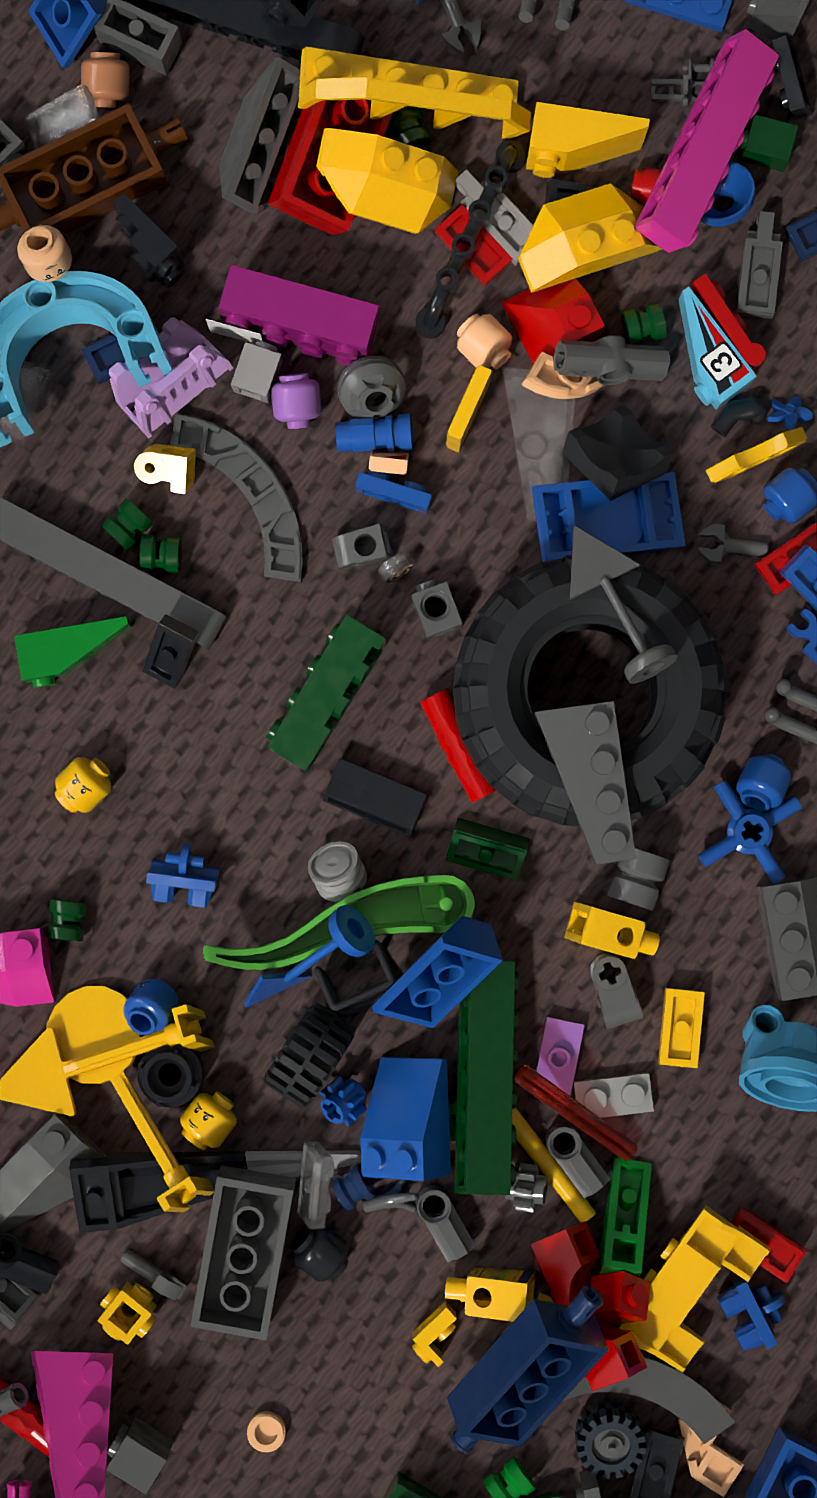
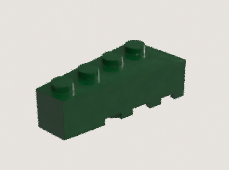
[266,614,386,772]

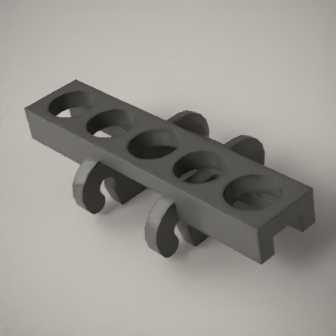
[651,58,715,107]

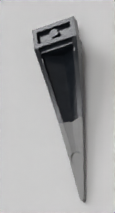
[69,1150,361,1233]

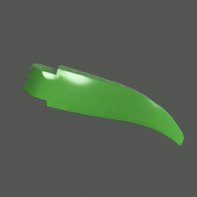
[203,875,475,970]

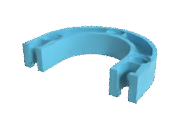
[0,271,173,447]

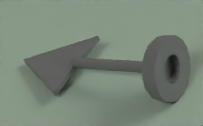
[570,526,678,684]

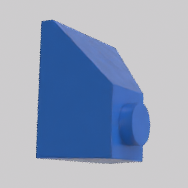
[28,0,107,68]

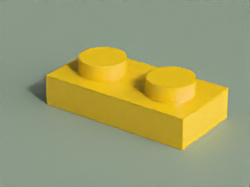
[658,988,705,1068]

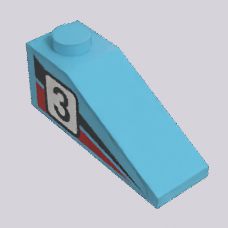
[678,286,757,410]

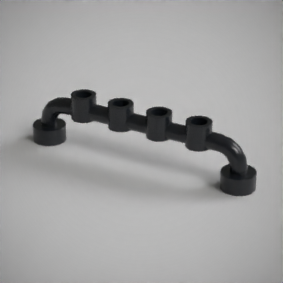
[416,140,525,339]

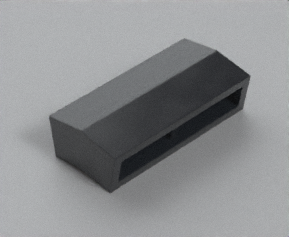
[323,759,427,837]

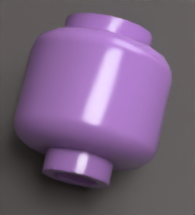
[271,373,322,429]

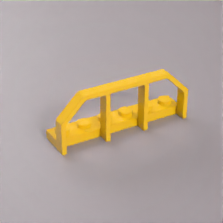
[298,47,531,139]

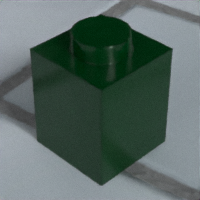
[738,115,798,172]

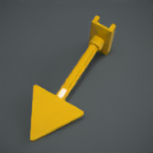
[0,1004,214,1116]

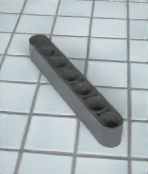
[0,498,226,650]

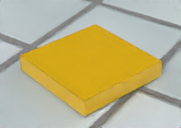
[446,365,492,453]

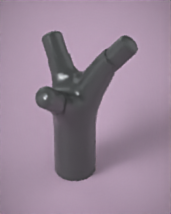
[362,1180,419,1213]

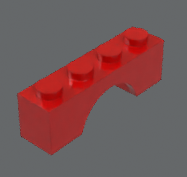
[531,1221,648,1392]

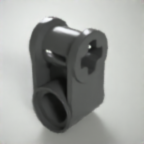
[590,953,643,1029]

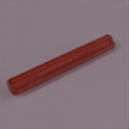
[514,1065,638,1161]

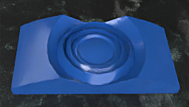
[531,472,686,562]

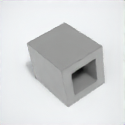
[231,341,283,404]

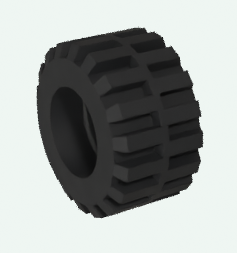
[264,1003,355,1109]

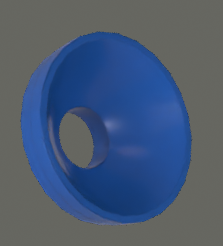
[700,161,755,227]

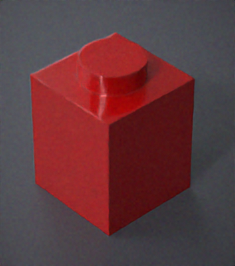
[590,1271,651,1325]

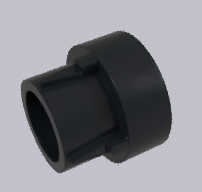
[138,1045,204,1107]

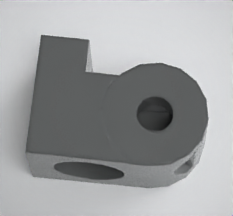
[332,524,394,569]

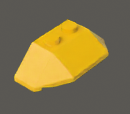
[316,128,458,234]
[518,183,662,293]

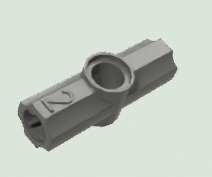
[553,336,670,385]

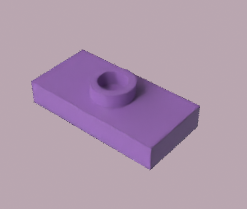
[532,1017,584,1099]

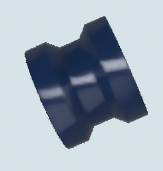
[331,1162,376,1211]

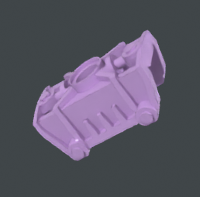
[109,317,233,438]

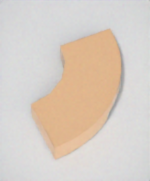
[521,352,604,399]

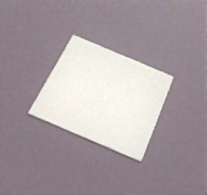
[206,319,263,344]

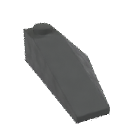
[0,1113,108,1233]

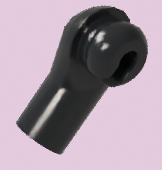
[711,397,767,437]

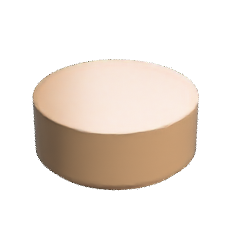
[247,1411,286,1452]

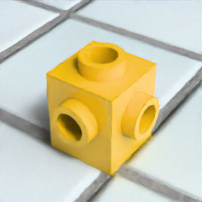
[98,1281,157,1345]

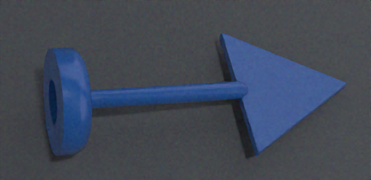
[244,905,375,1008]

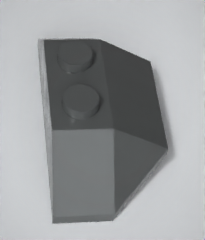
[219,57,302,215]

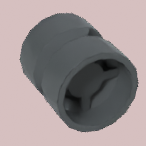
[607,849,670,911]

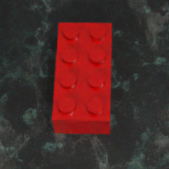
[268,99,392,236]

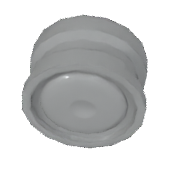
[308,841,367,902]

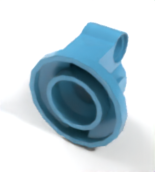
[739,1005,817,1112]

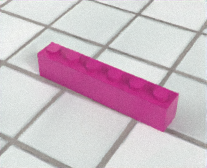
[634,29,779,253]

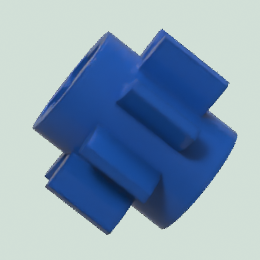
[320,1076,367,1126]

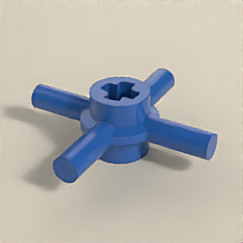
[697,780,802,884]

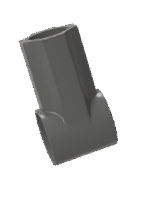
[545,1123,611,1199]
[416,1183,476,1262]

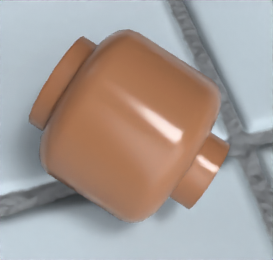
[81,52,130,108]

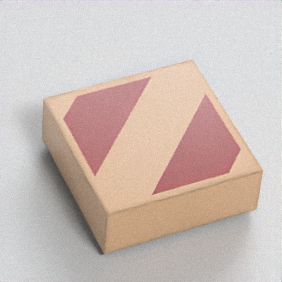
[369,449,409,475]

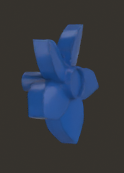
[768,396,813,430]

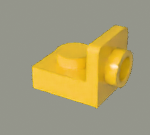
[412,1301,457,1367]

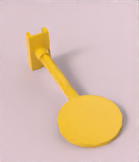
[46,986,215,1212]

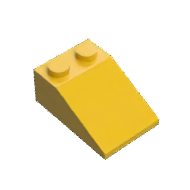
[526,102,650,178]

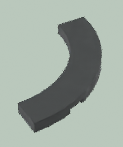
[171,412,303,583]
[563,1356,735,1444]

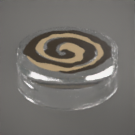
[378,552,416,585]

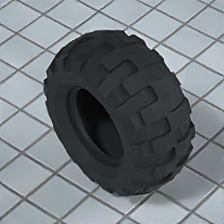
[453,555,729,827]

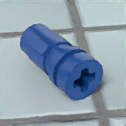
[335,413,413,453]

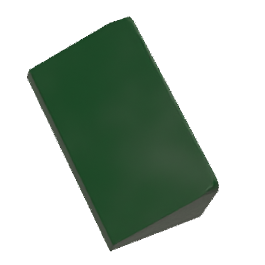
[445,818,529,881]

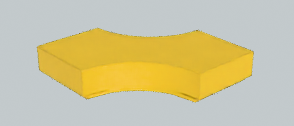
[706,427,808,483]

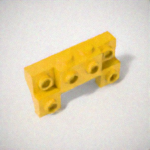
[619,1205,771,1373]

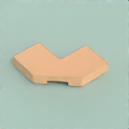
[678,1402,744,1497]

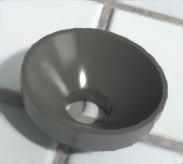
[337,356,406,419]

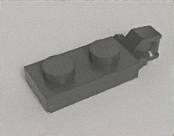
[735,211,783,319]

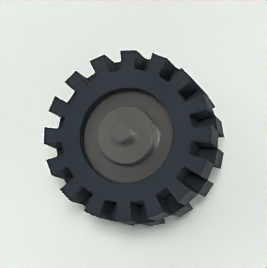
[575,1400,646,1479]

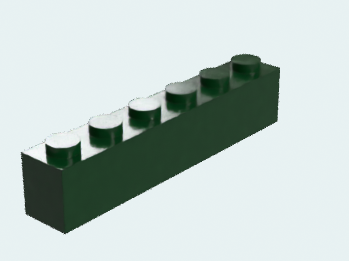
[454,961,520,1195]

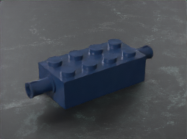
[447,1285,609,1453]

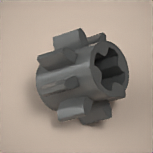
[505,1163,548,1213]

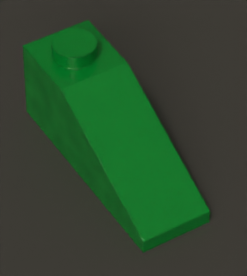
[14,616,132,688]
[596,1157,652,1277]

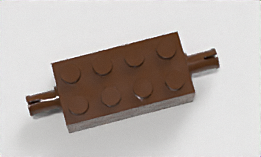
[0,103,188,235]

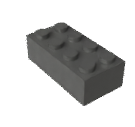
[190,1165,296,1341]

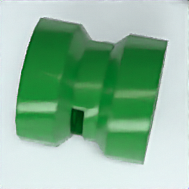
[483,1456,537,1498]

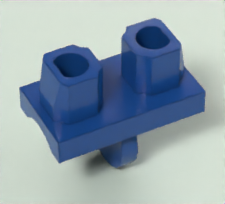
[146,843,220,908]
[716,1276,786,1351]

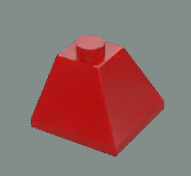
[501,278,605,364]

